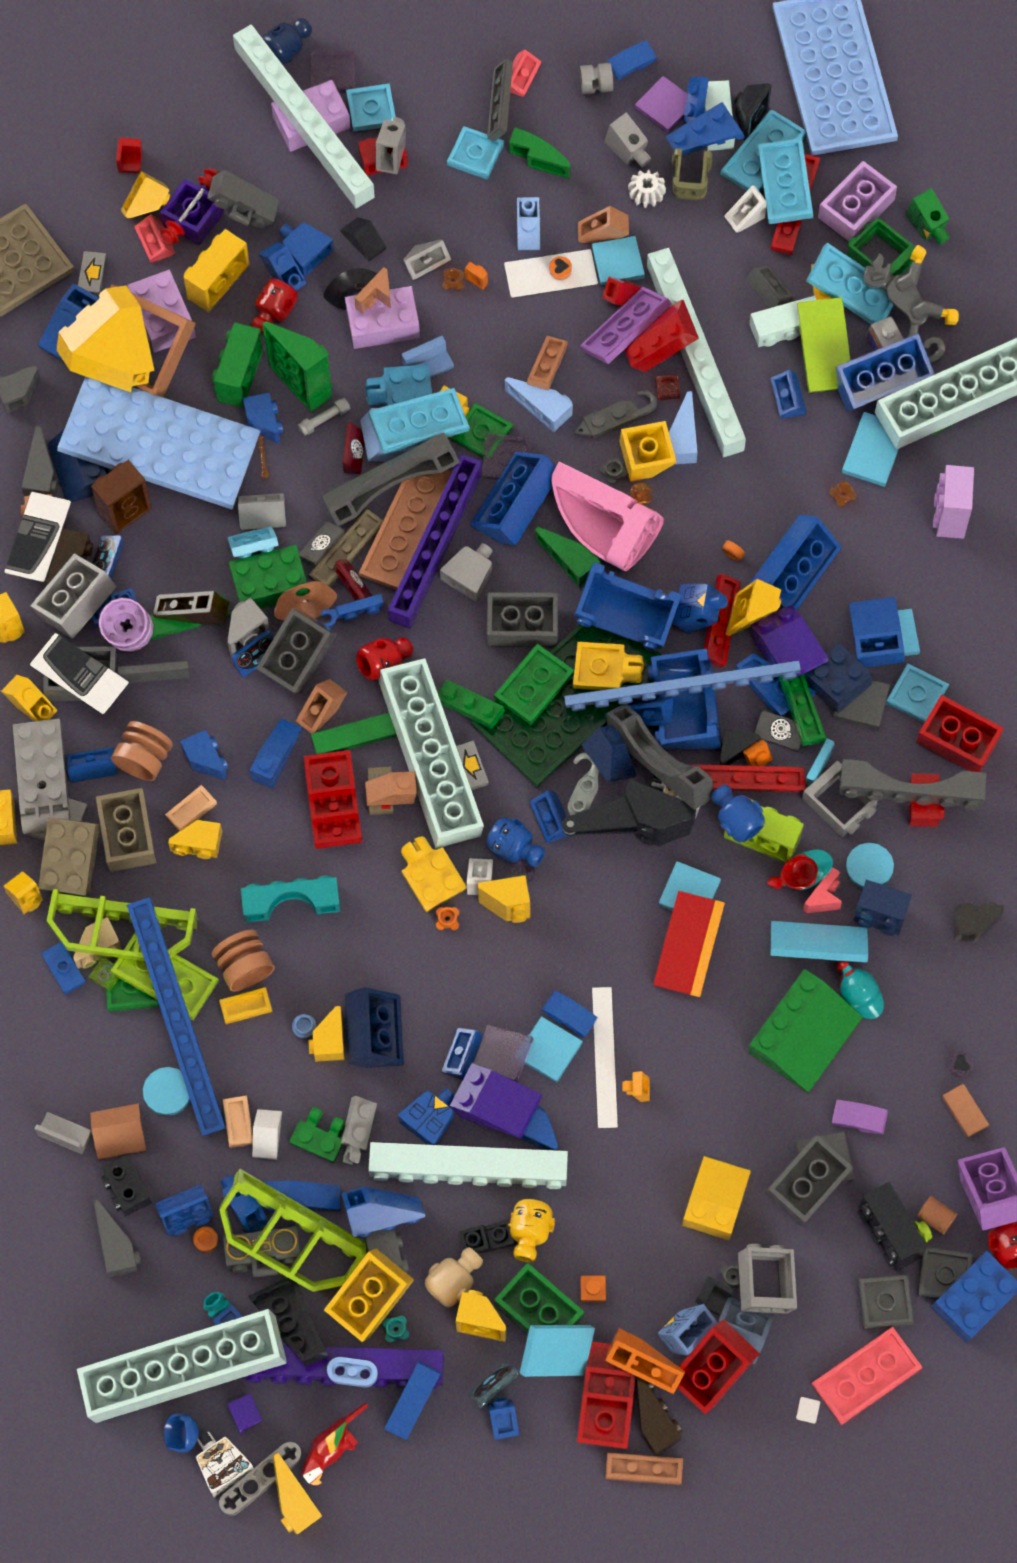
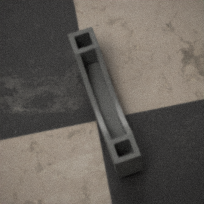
[322,432,460,526]
[606,704,713,810]
[839,759,987,810]

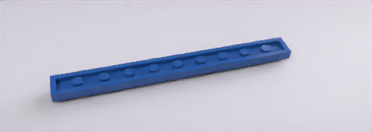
[127,897,226,1136]

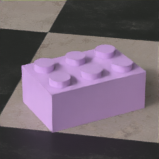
[271,80,351,152]
[818,161,897,241]
[128,269,196,353]
[345,286,420,349]
[933,465,974,539]

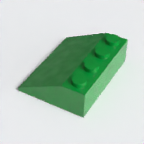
[263,321,332,413]
[748,969,863,1093]

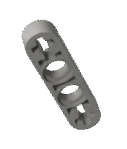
[219,1442,302,1516]

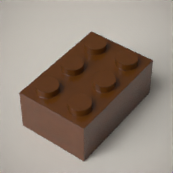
[91,459,152,535]

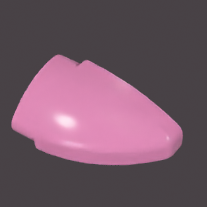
[552,462,664,571]

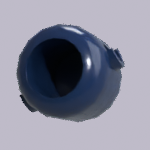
[262,18,312,64]

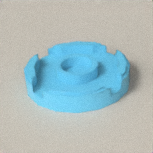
[846,843,894,889]
[143,1067,190,1116]

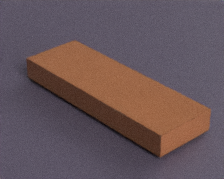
[527,336,568,390]
[605,1453,683,1485]

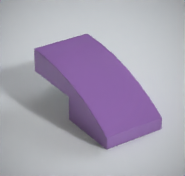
[832,1100,888,1135]

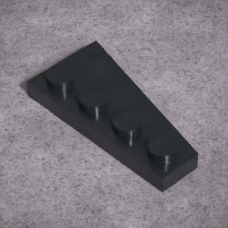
[248,1278,328,1367]

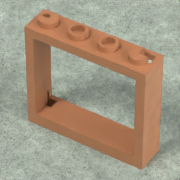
[110,284,196,397]

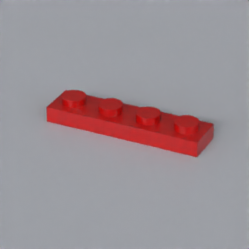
[704,573,741,668]

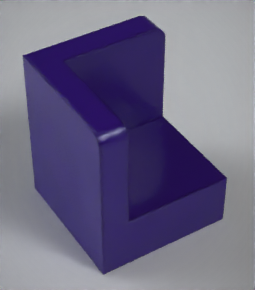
[228,1393,262,1435]

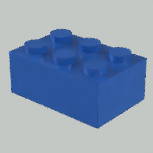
[931,1251,1017,1343]

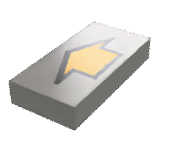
[78,251,107,296]
[456,740,489,791]

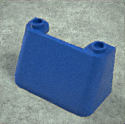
[574,562,682,651]
[648,649,722,750]

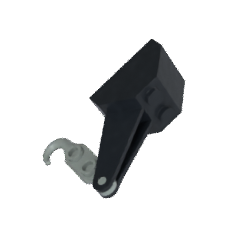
[562,752,697,846]

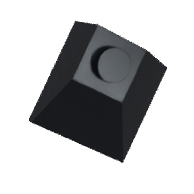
[734,83,772,140]

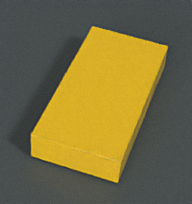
[219,987,272,1024]

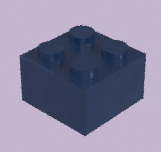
[805,643,872,713]
[853,880,912,936]

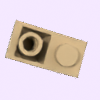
[73,917,122,969]

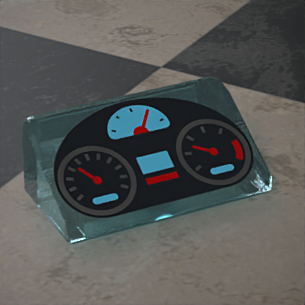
[469,1362,518,1408]

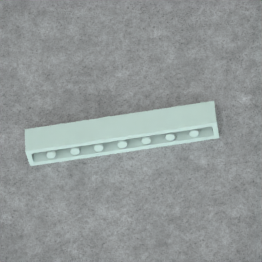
[369,1142,568,1189]

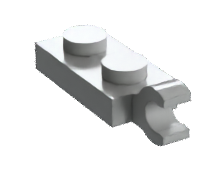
[341,1096,377,1165]

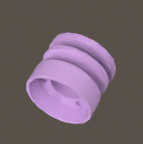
[99,598,154,652]

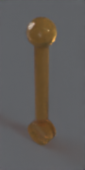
[258,435,269,479]

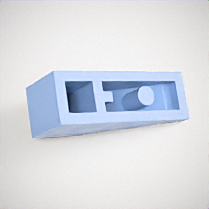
[504,377,573,432]
[669,391,697,464]

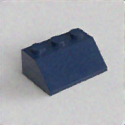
[48,429,106,502]
[345,987,404,1068]

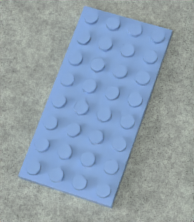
[772,0,898,156]
[57,376,260,509]

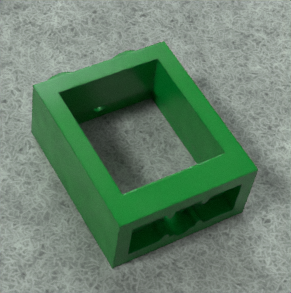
[847,217,915,276]

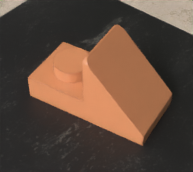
[354,267,391,314]

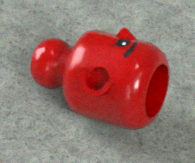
[251,278,298,335]
[356,637,413,681]
[988,1221,1017,1269]

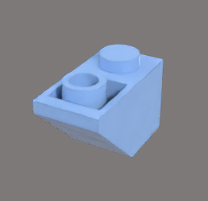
[517,197,540,250]

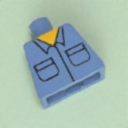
[658,1304,718,1355]

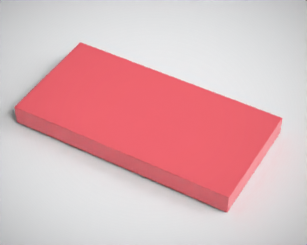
[811,1327,923,1425]

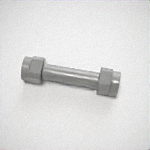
[297,397,351,436]

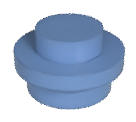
[292,1014,316,1038]

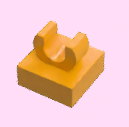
[622,1071,650,1102]

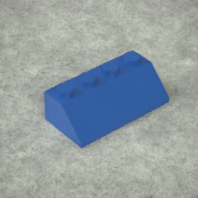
[835,333,935,412]
[470,451,556,546]
[749,515,842,610]

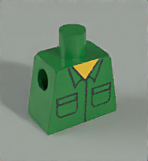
[905,188,951,245]

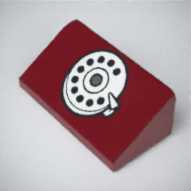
[343,422,365,474]
[333,559,372,601]

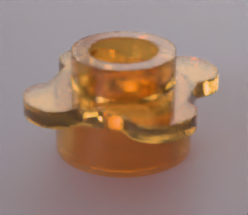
[442,268,465,291]
[830,481,857,507]
[629,483,652,504]

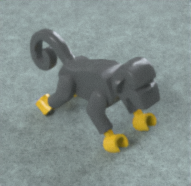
[863,245,959,363]

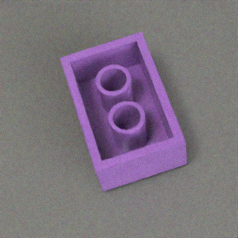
[957,1147,1017,1231]

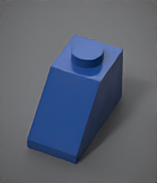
[521,1105,558,1151]

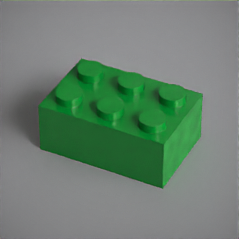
[212,322,263,408]
[229,545,309,609]
[494,1263,584,1335]

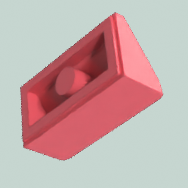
[510,49,542,97]
[134,214,175,263]

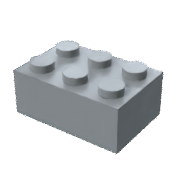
[30,553,117,639]

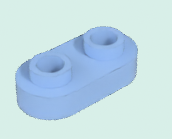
[327,1357,378,1388]

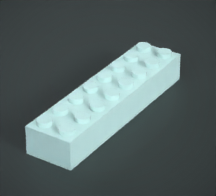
[875,338,1017,450]
[378,658,484,848]
[77,1309,287,1423]

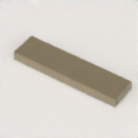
[309,509,384,587]

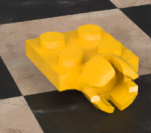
[573,642,644,690]
[401,836,467,913]

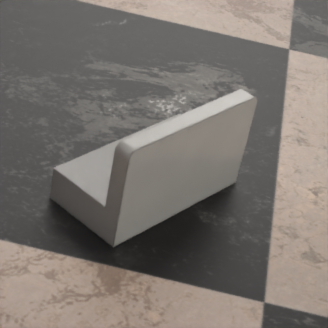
[238,493,286,530]
[35,1112,92,1154]

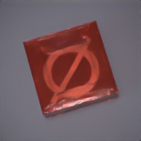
[655,375,681,400]

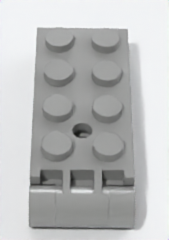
[13,719,70,834]

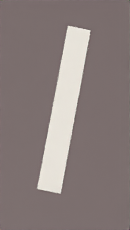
[592,987,618,1128]

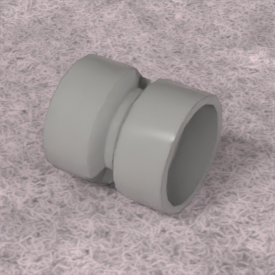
[579,63,613,95]

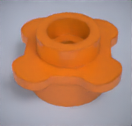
[436,907,460,930]

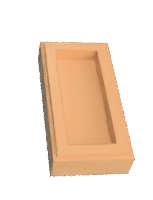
[165,785,217,832]
[223,1095,253,1148]

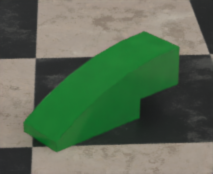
[509,127,571,179]

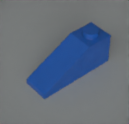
[250,719,303,789]
[264,1180,340,1212]

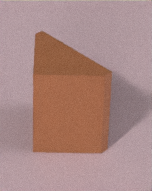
[90,1103,147,1160]

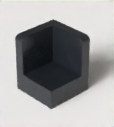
[695,1276,735,1315]

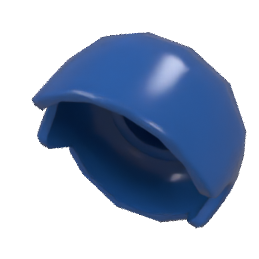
[164,1414,199,1453]

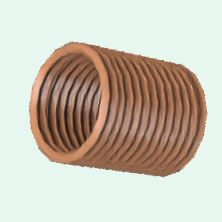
[917,1196,958,1235]

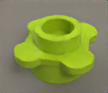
[913,1221,932,1243]

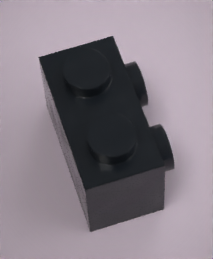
[101,1154,152,1217]

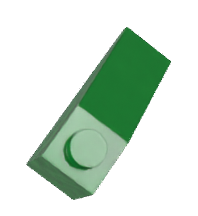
[535,527,601,587]

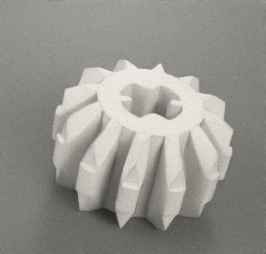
[628,169,666,208]

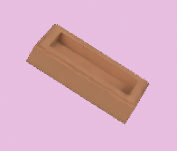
[942,1084,989,1139]

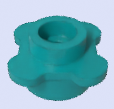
[203,1292,230,1318]
[383,1316,409,1343]

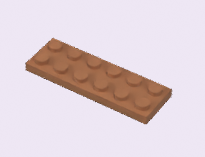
[359,470,452,591]

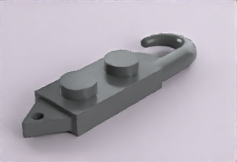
[575,390,658,440]

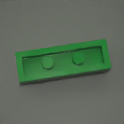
[437,680,505,729]

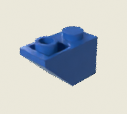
[259,242,307,290]
[243,393,283,443]
[180,730,228,780]

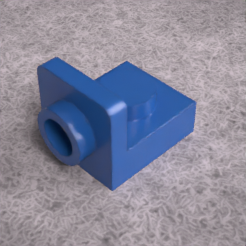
[488,1398,519,1440]

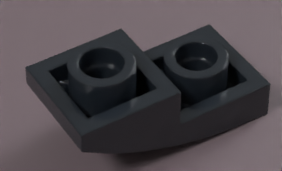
[459,1219,517,1254]

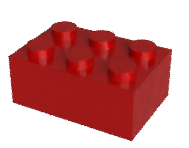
[916,695,1004,772]
[677,1319,760,1415]

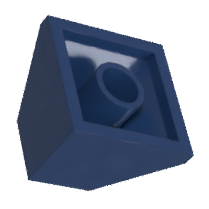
[581,726,637,782]

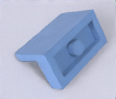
[402,336,454,378]

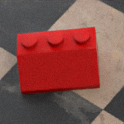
[624,299,699,372]

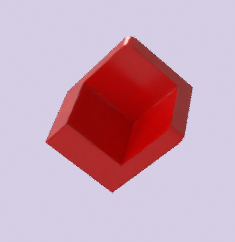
[116,138,143,173]
[602,277,642,306]

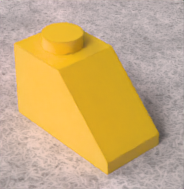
[309,1006,344,1062]

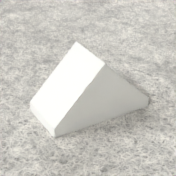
[724,185,767,233]
[467,858,493,895]
[252,1109,282,1160]

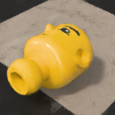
[508,1199,555,1263]

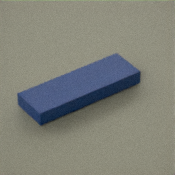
[384,1361,441,1440]

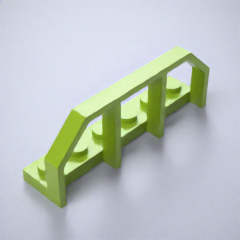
[47,889,198,961]
[219,1169,366,1292]

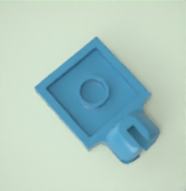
[365,364,432,406]

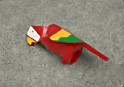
[301,1402,368,1486]

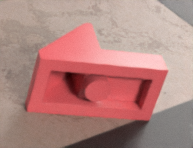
[803,867,842,914]

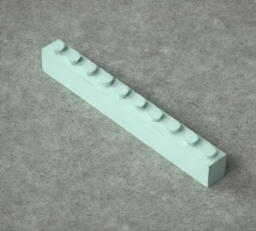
[233,24,375,208]
[647,248,746,457]

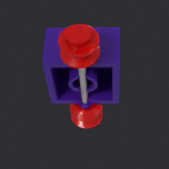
[160,168,224,245]

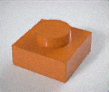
[465,262,488,290]
[743,739,773,766]
[580,1276,606,1303]

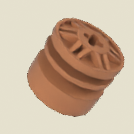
[111,721,173,781]
[211,930,275,992]

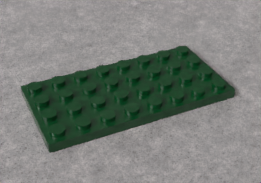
[471,624,662,788]

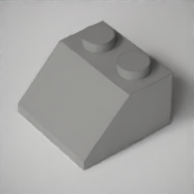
[228,598,270,660]

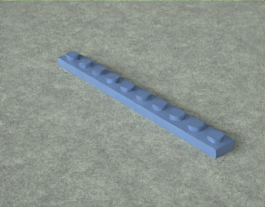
[564,661,801,711]

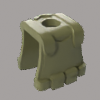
[672,148,712,200]

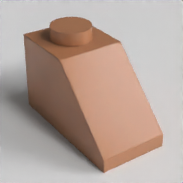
[578,206,629,243]
[296,679,348,734]
[365,771,417,806]

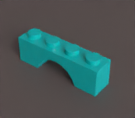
[241,875,340,923]

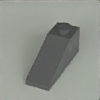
[22,426,59,496]
[94,1200,142,1278]

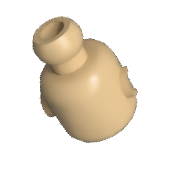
[425,1247,483,1307]

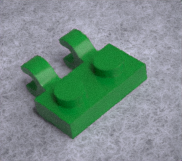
[289,1106,345,1164]

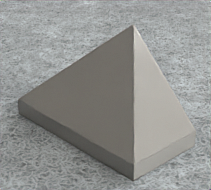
[403,239,451,280]

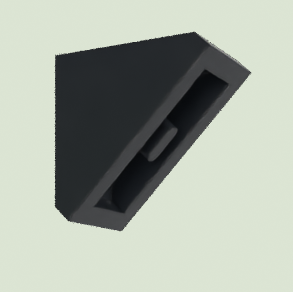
[340,217,386,261]
[719,729,761,765]

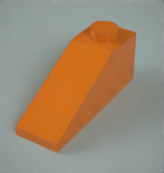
[605,1328,685,1394]

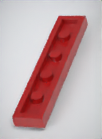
[771,154,820,255]
[691,765,806,793]

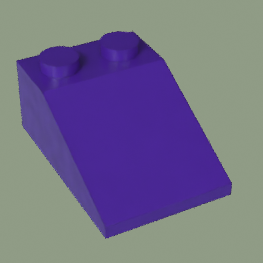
[750,605,829,681]
[450,1064,542,1139]

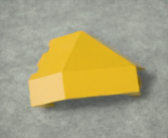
[57,285,154,392]

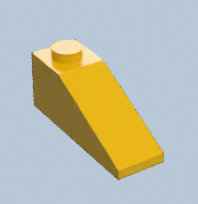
[272,1452,322,1534]

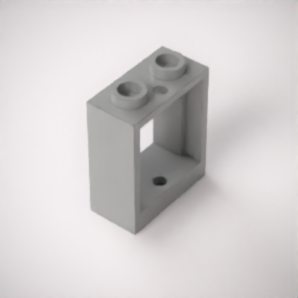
[802,760,878,838]
[738,1244,797,1314]

